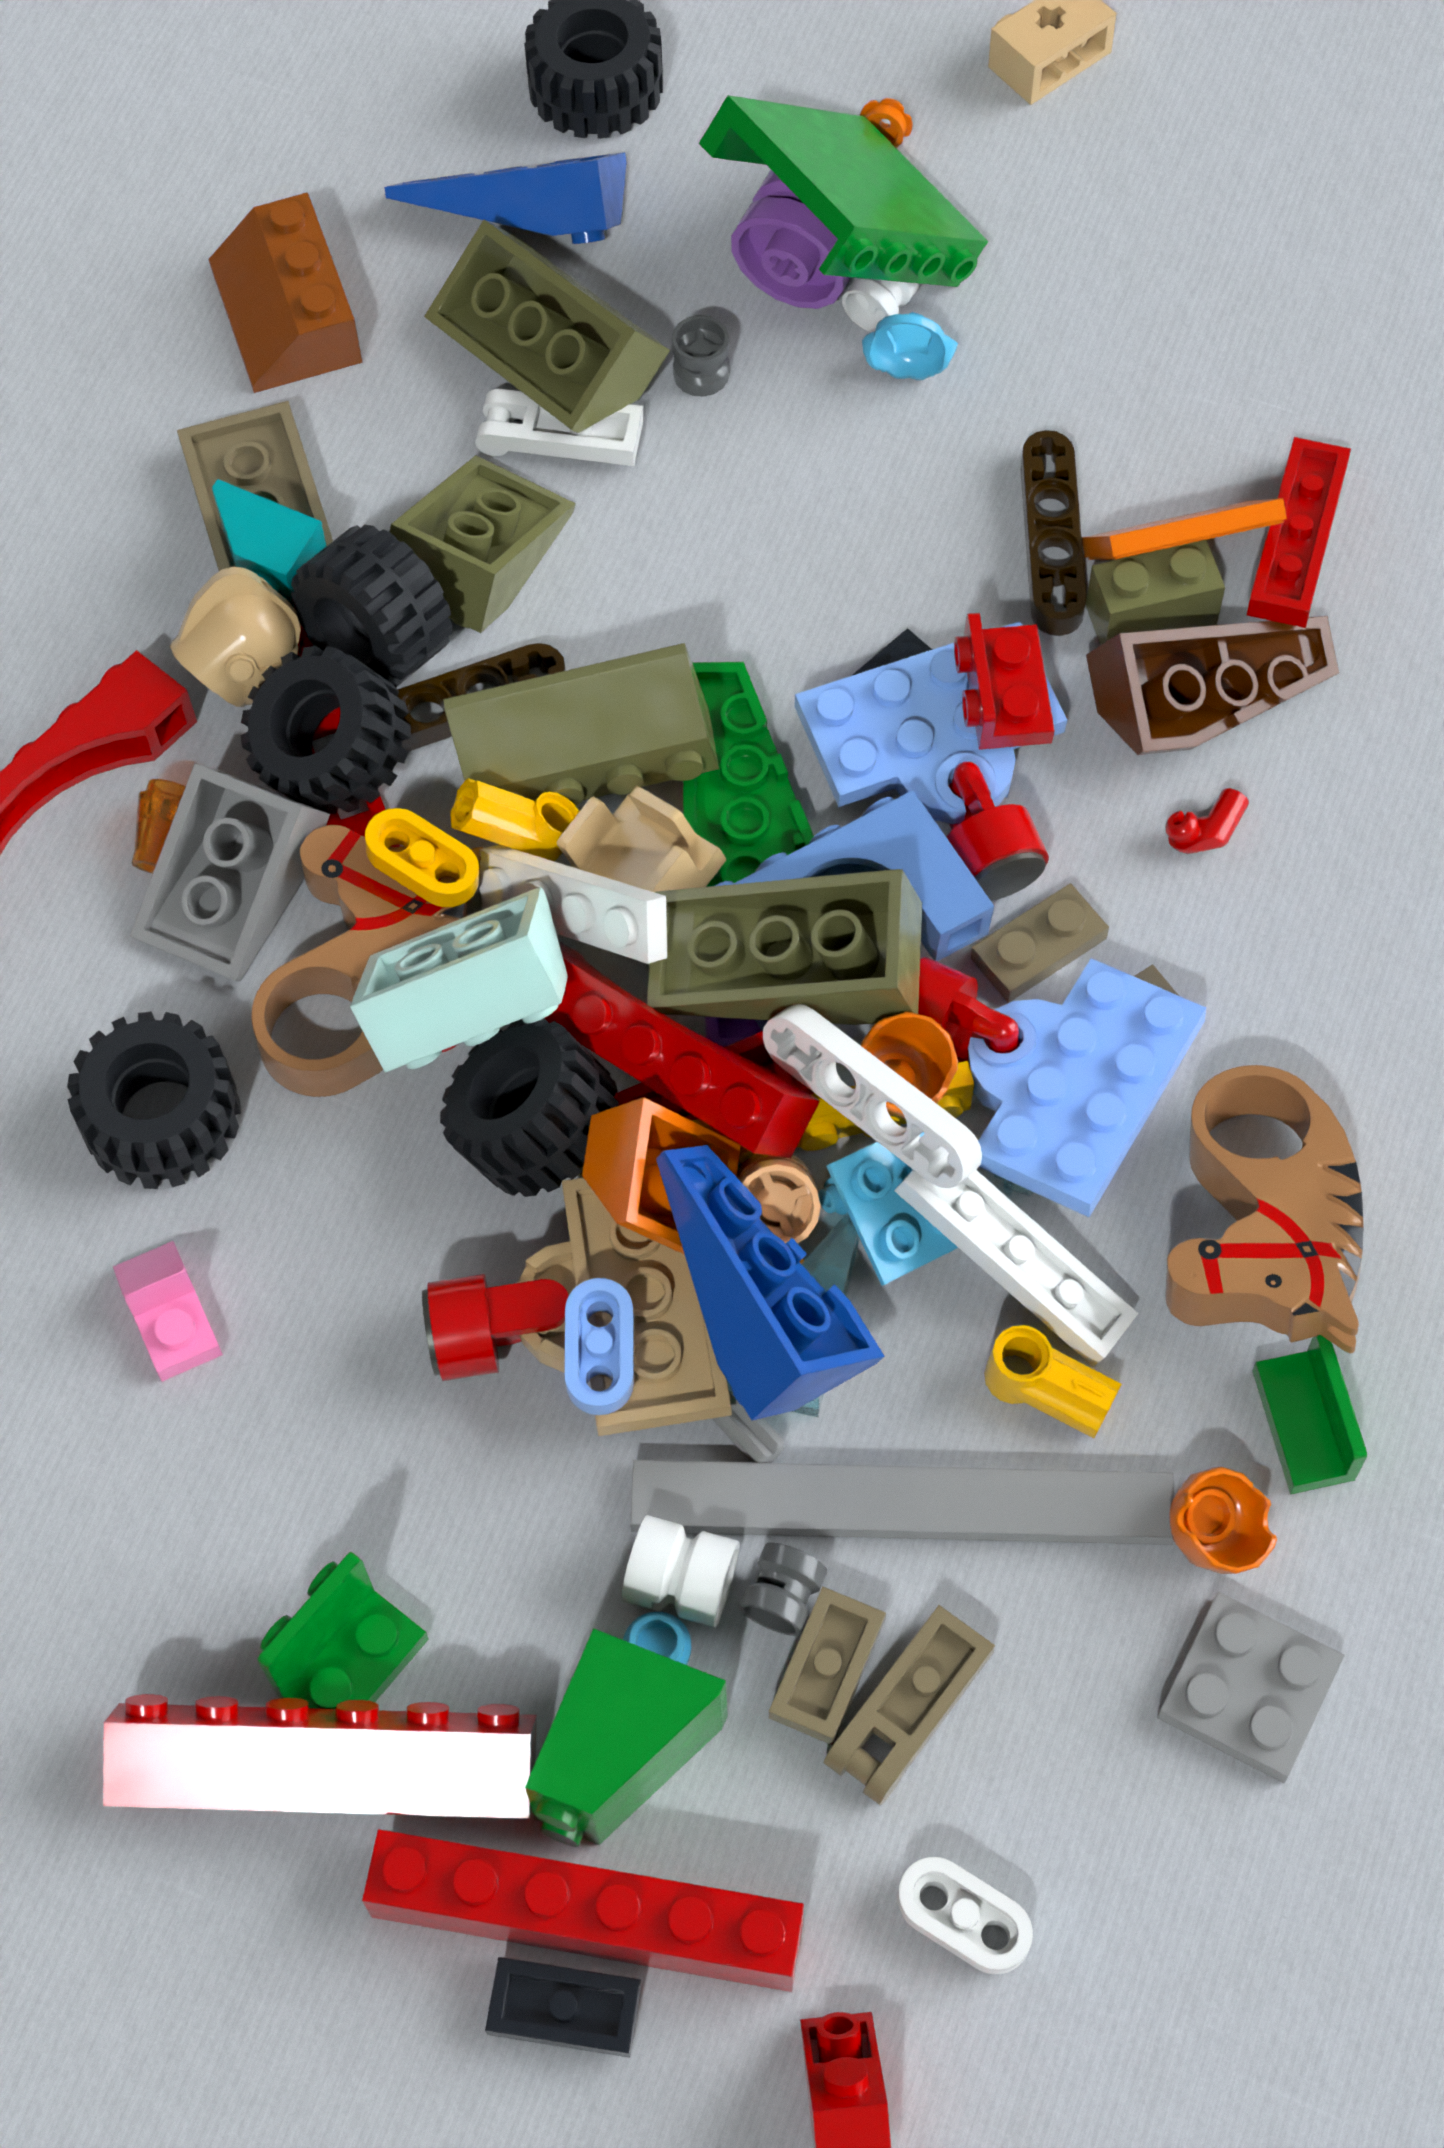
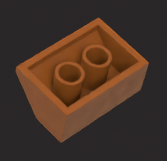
[208,192,363,393]

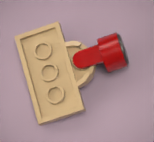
[422,1178,732,1436]

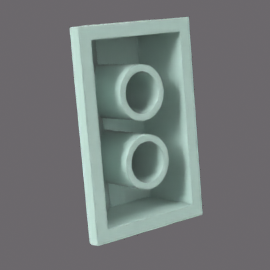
[350,887,568,1073]

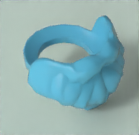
[862,312,958,380]

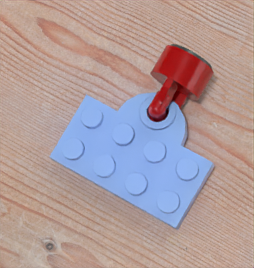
[794,621,1067,901]
[918,957,1206,1217]

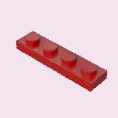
[1246,437,1352,628]

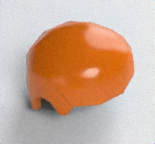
[854,1011,958,1119]
[1169,1467,1277,1574]

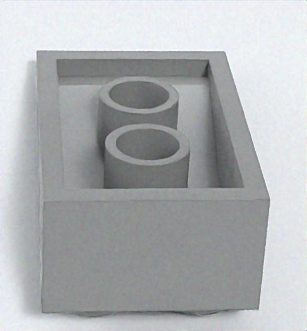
[130,763,330,982]

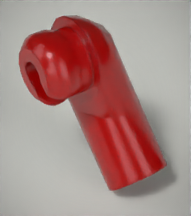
[1165,788,1249,855]

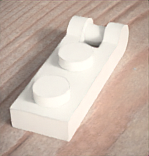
[475,389,644,466]

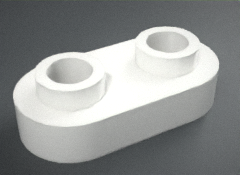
[898,1857,1033,1975]

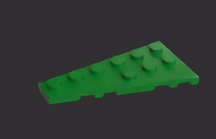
[683,662,814,887]

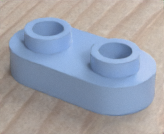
[564,1278,634,1415]

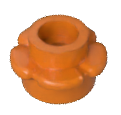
[860,98,913,148]

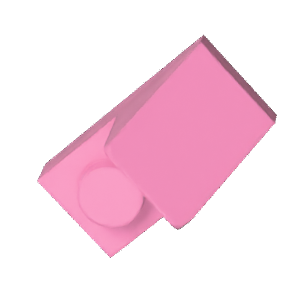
[113,1241,223,1382]

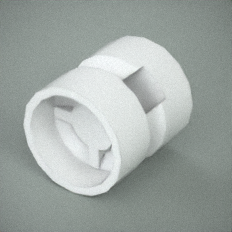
[622,1515,740,1628]

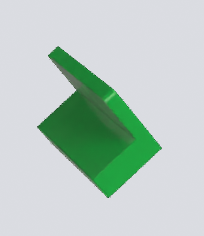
[1252,1335,1367,1495]

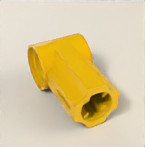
[450,778,580,861]
[984,1325,1122,1438]

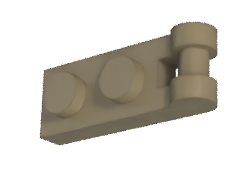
[823,1605,995,1806]

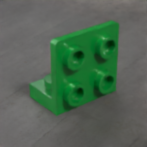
[257,1552,429,1709]

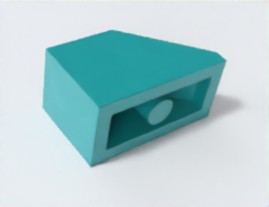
[212,479,327,608]

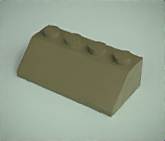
[424,219,670,433]
[443,643,719,805]

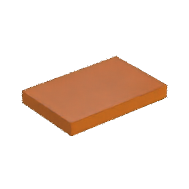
[1082,498,1287,560]

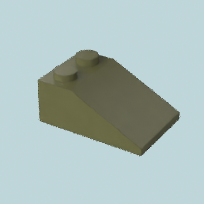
[389,455,576,633]

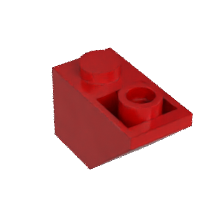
[800,2012,891,2148]

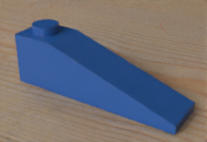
[384,152,627,244]
[656,1145,885,1421]

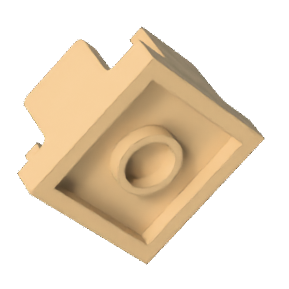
[557,785,727,893]

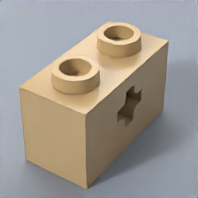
[988,0,1117,105]

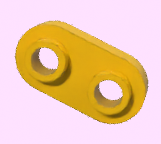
[365,808,479,907]

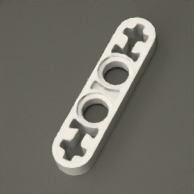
[763,1004,982,1189]

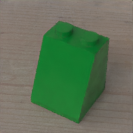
[525,1628,728,1847]

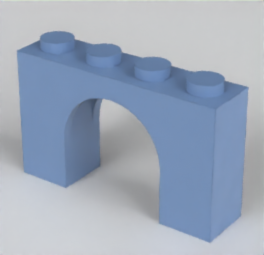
[716,790,994,1031]

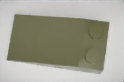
[647,869,922,1025]

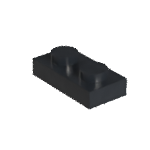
[485,1957,642,2058]

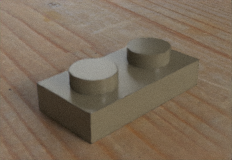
[970,883,1109,1003]
[769,1586,886,1745]

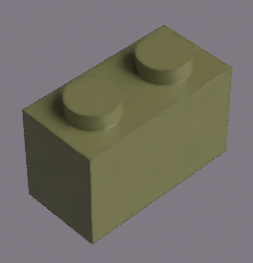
[1086,540,1225,645]

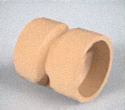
[737,1154,821,1243]

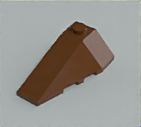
[1086,616,1339,755]

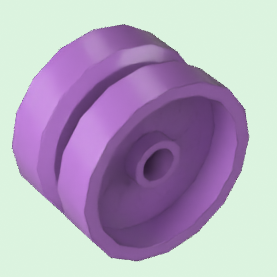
[731,170,851,309]

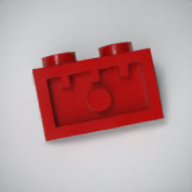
[954,613,1055,750]

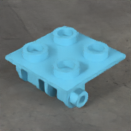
[818,1132,958,1285]

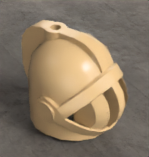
[170,567,301,708]

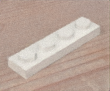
[479,845,667,964]
[894,1153,1139,1367]

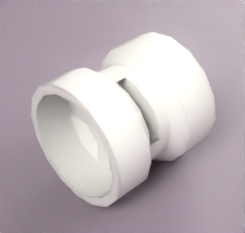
[842,279,919,332]

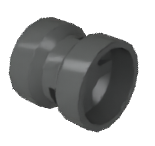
[672,315,730,397]
[738,1542,827,1636]

